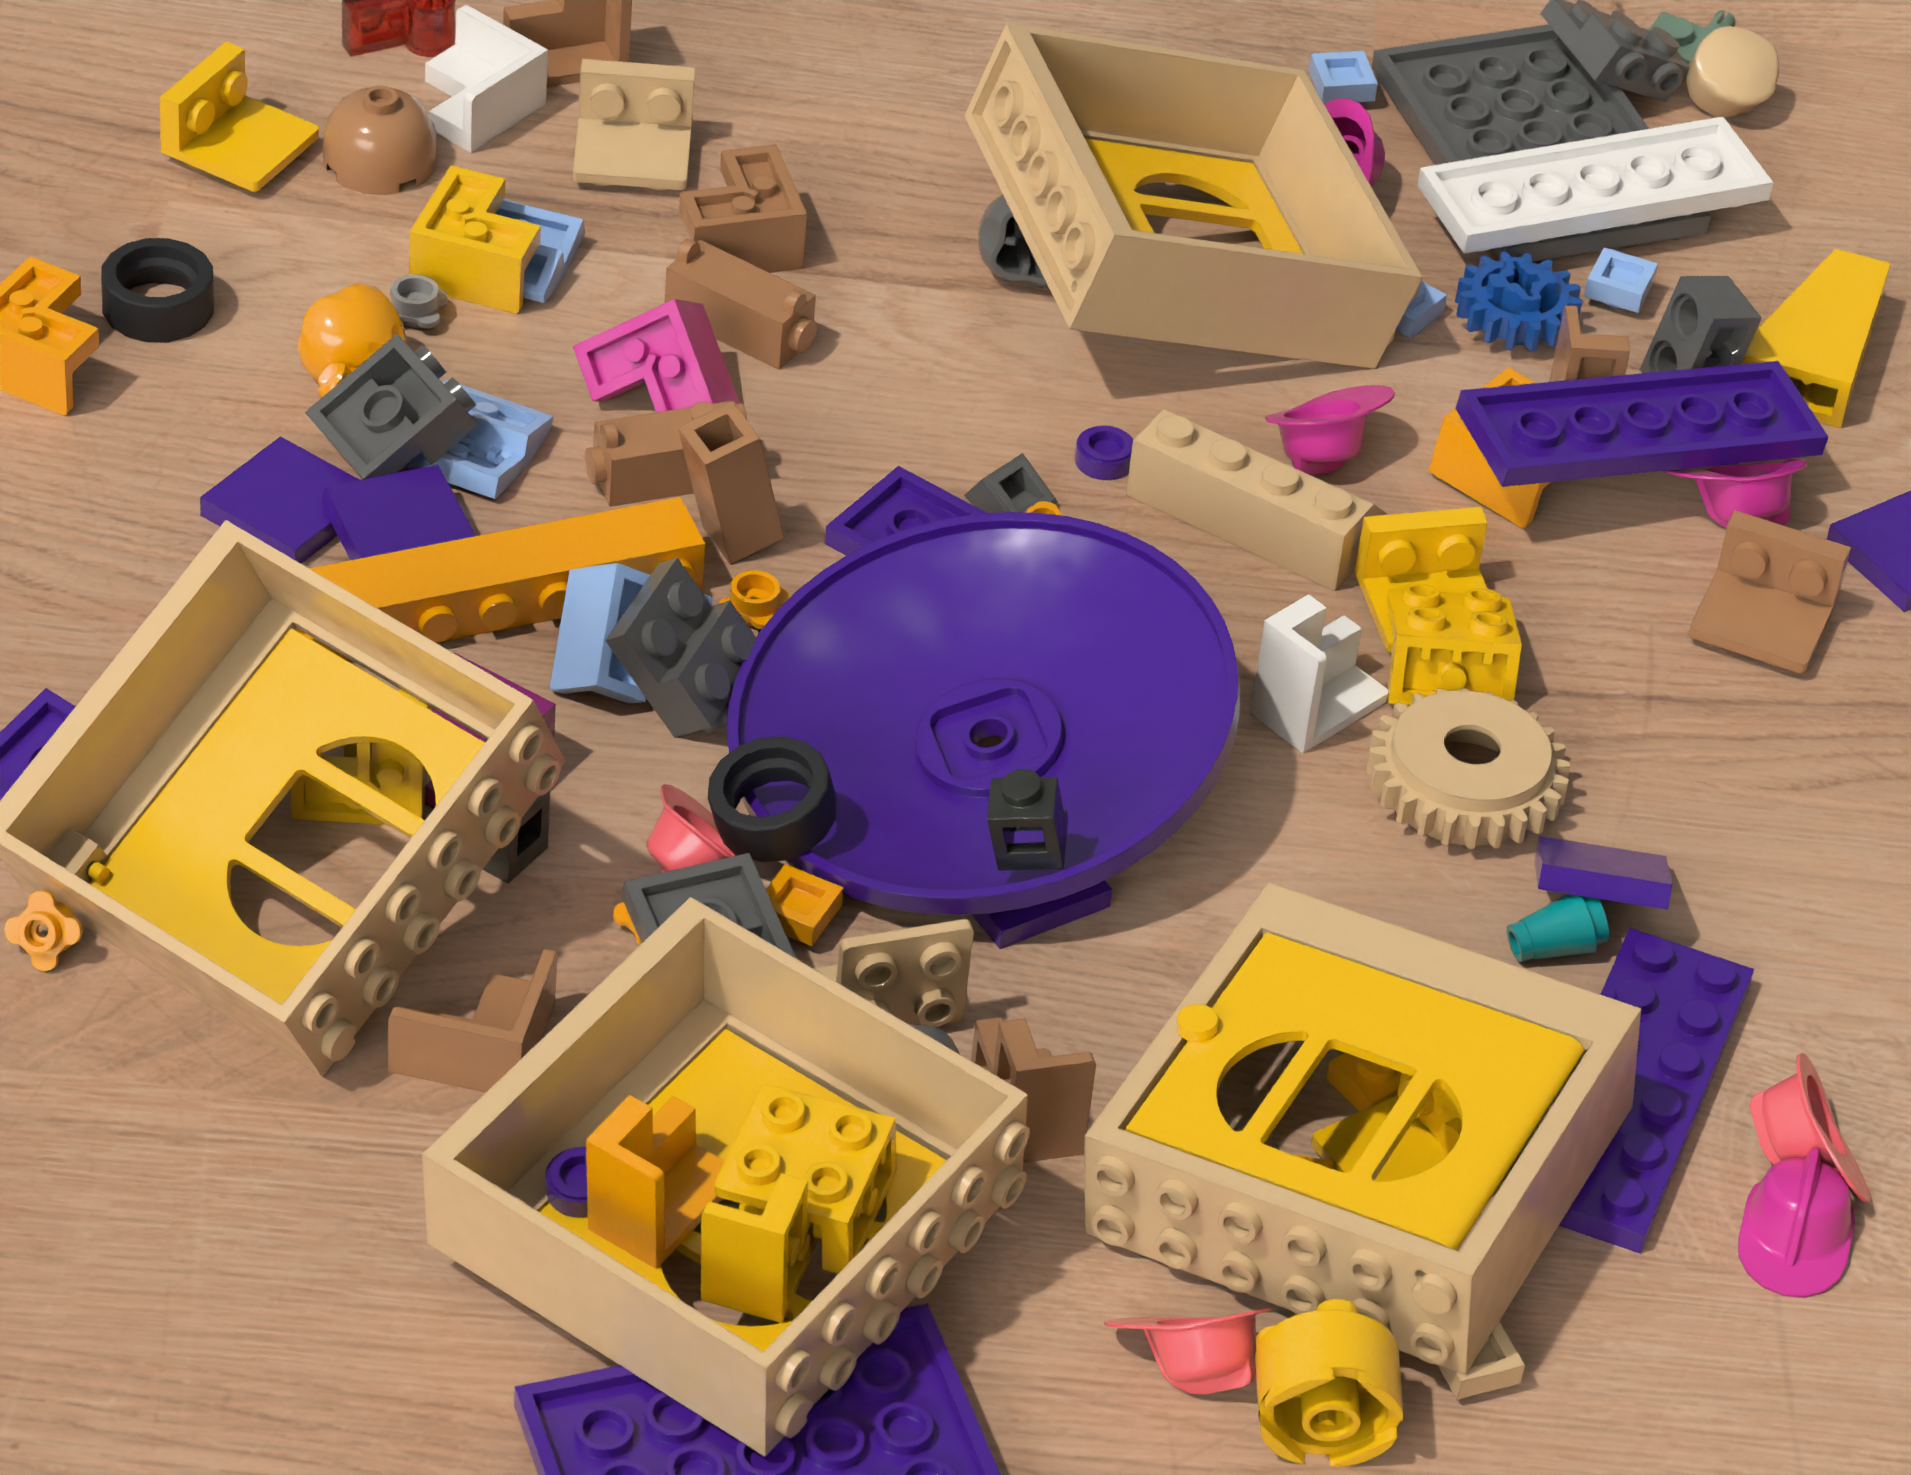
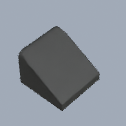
[964,453,1058,513]

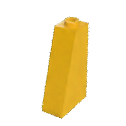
[1741,249,1891,428]

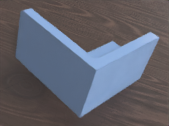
[550,563,713,704]

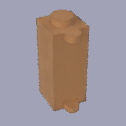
[664,238,817,370]
[585,401,747,507]
[677,401,784,565]

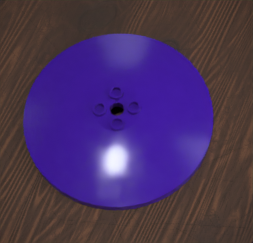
[727,512,1240,915]

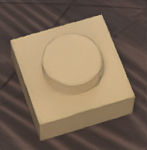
[1438,1321,1525,1399]

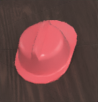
[646,784,737,873]
[1749,1052,1871,1203]
[1104,1308,1271,1394]

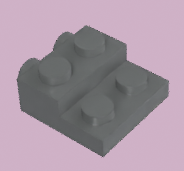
[1540,0,1690,102]
[305,334,478,479]
[605,558,756,738]
[622,853,796,958]

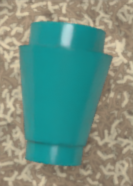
[1507,894,1609,962]

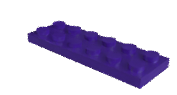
[1455,361,1829,487]
[1551,928,1754,1254]

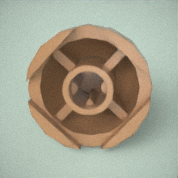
[323,85,437,195]

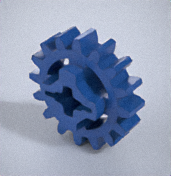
[1455,252,1583,351]

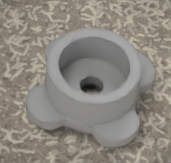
[390,274,447,328]

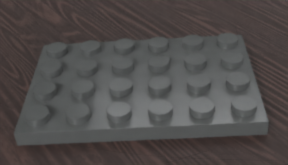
[1371,24,1711,262]

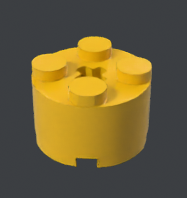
[1255,1299,1403,1467]

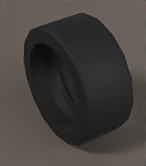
[101,238,214,342]
[707,736,837,862]

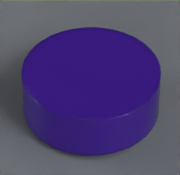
[1075,425,1133,480]
[545,1147,588,1218]

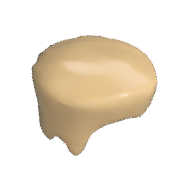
[1686,26,1779,118]

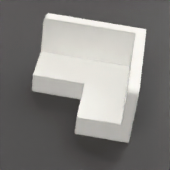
[425,5,548,153]
[1250,594,1389,753]

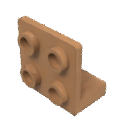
[1689,510,1851,673]

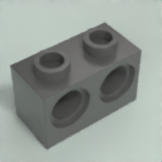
[1639,276,1762,373]

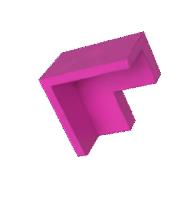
[573,299,739,412]

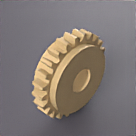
[1366,688,1570,849]

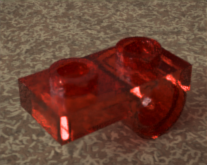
[342,0,456,57]

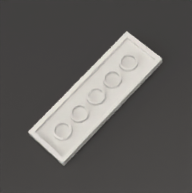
[1417,117,1773,254]

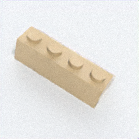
[1126,409,1389,591]

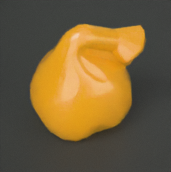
[298,283,406,398]

